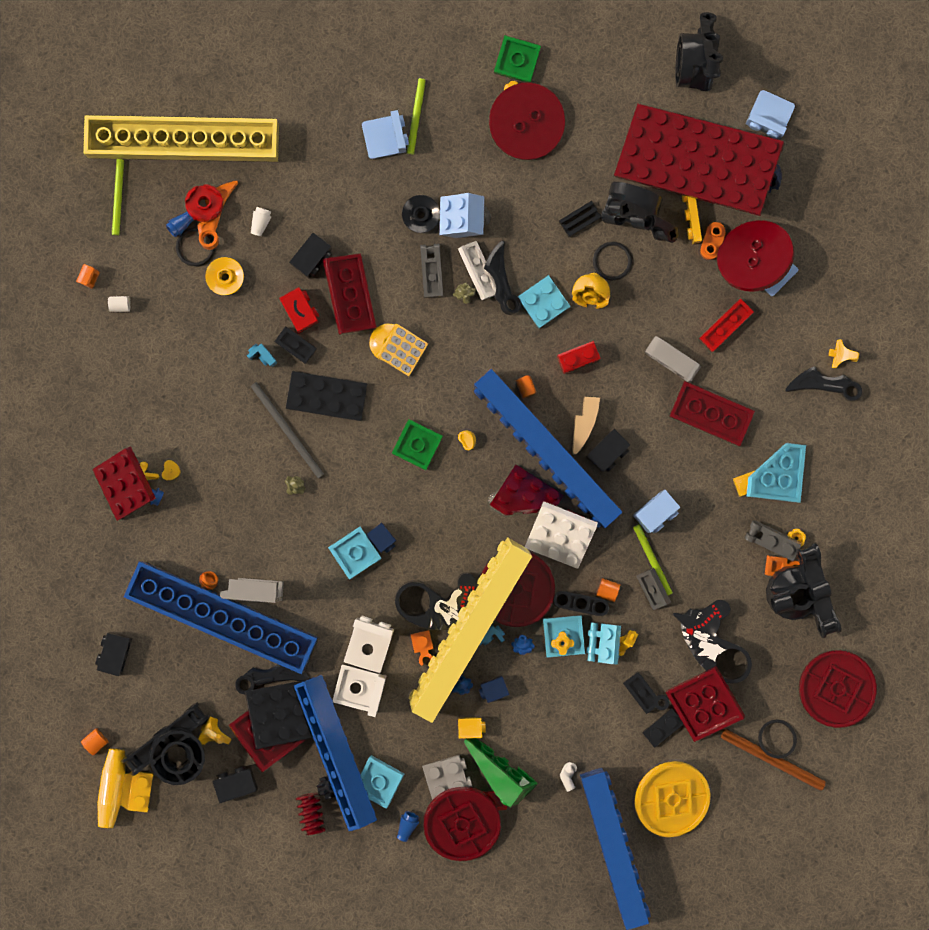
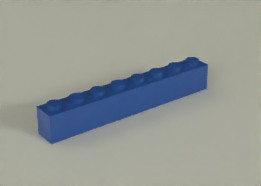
[294,675,377,831]

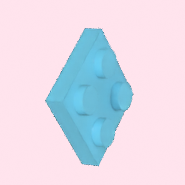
[518,275,570,328]
[328,526,381,580]
[543,615,585,657]
[361,755,405,809]

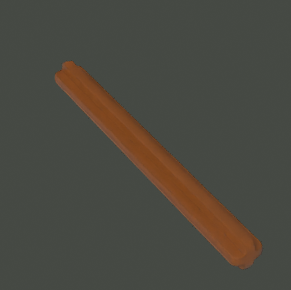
[721,729,826,791]

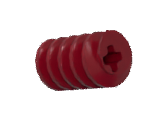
[295,792,326,835]

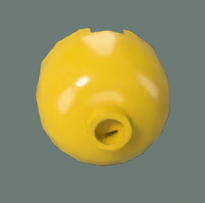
[572,273,610,309]

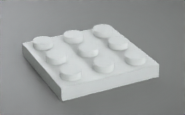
[525,502,598,569]

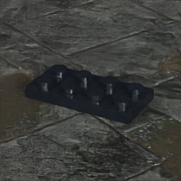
[286,371,368,421]

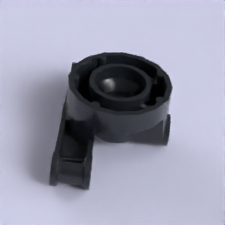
[675,12,723,91]
[602,182,679,243]
[766,543,842,638]
[121,702,209,785]

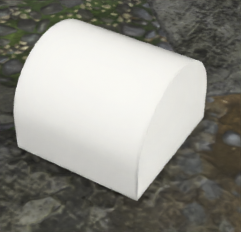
[108,296,130,312]

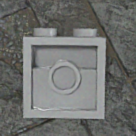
[422,755,473,800]

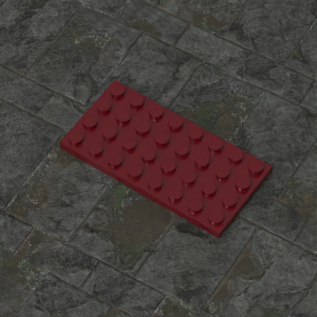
[614,103,784,216]

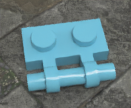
[586,622,621,664]

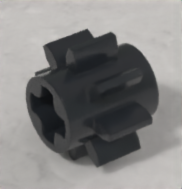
[316,775,336,800]

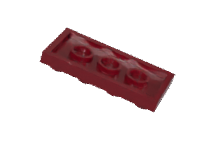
[323,253,377,335]
[669,381,755,447]

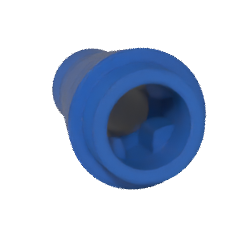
[166,212,194,237]
[397,811,419,842]

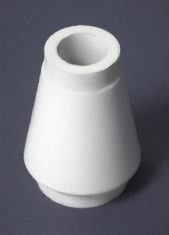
[251,207,271,237]

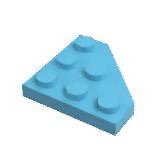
[747,443,806,503]

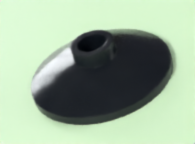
[402,195,440,233]

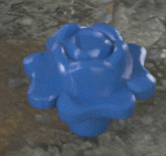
[511,635,535,655]
[452,675,473,695]

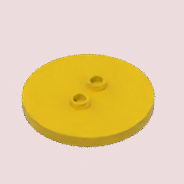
[635,761,710,837]

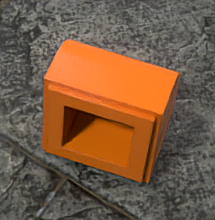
[76,264,100,289]
[515,375,537,399]
[596,578,620,602]
[81,728,109,755]

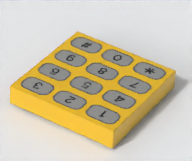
[376,324,428,376]

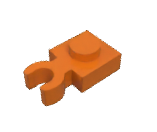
[765,555,800,576]
[410,630,433,666]

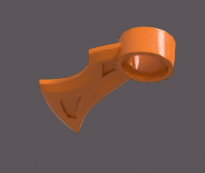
[197,181,238,250]

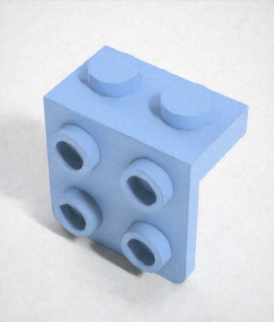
[745,90,795,139]
[362,110,409,159]

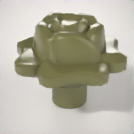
[453,283,476,304]
[284,476,306,495]

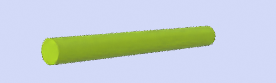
[406,78,426,155]
[112,159,124,236]
[633,524,673,595]

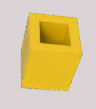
[458,717,486,738]

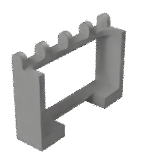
[220,578,284,603]

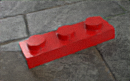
[699,298,754,352]

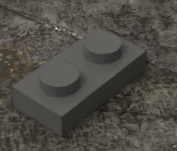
[636,568,671,610]

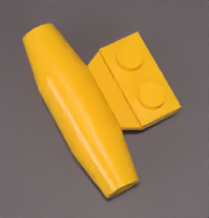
[97,748,153,828]

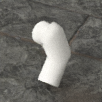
[560,762,577,792]

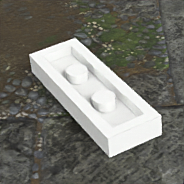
[458,241,496,300]

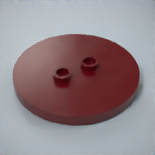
[489,82,565,160]
[717,220,794,292]
[481,553,555,627]
[799,650,877,728]
[423,787,501,861]

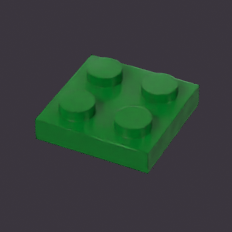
[494,35,541,83]
[392,419,443,470]

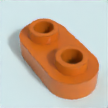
[700,222,726,260]

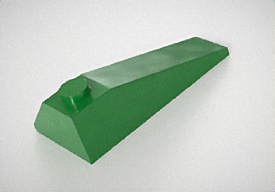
[464,738,538,807]

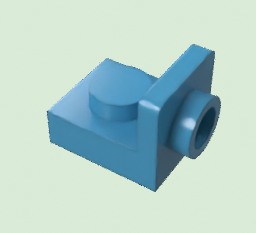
[247,344,278,367]
[479,624,505,646]

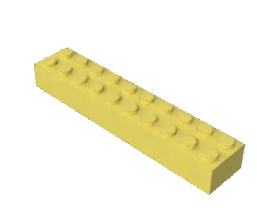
[84,115,279,162]
[409,537,532,723]

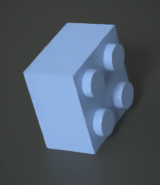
[440,193,484,238]
[632,490,680,533]

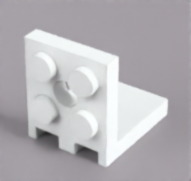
[344,616,394,673]
[333,664,387,717]

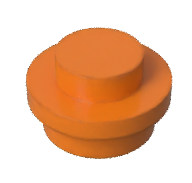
[199,571,218,590]

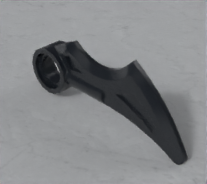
[484,240,521,315]
[785,366,862,401]
[235,664,311,695]

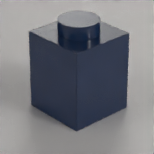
[367,523,396,553]
[479,676,509,703]

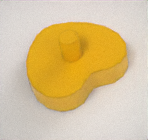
[458,430,476,450]
[162,460,181,480]

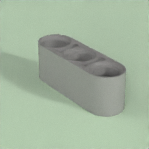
[645,336,701,383]

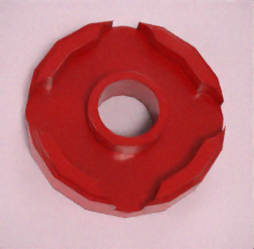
[185,184,223,222]

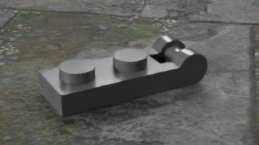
[420,243,443,298]
[744,520,802,561]

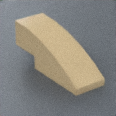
[572,397,600,455]

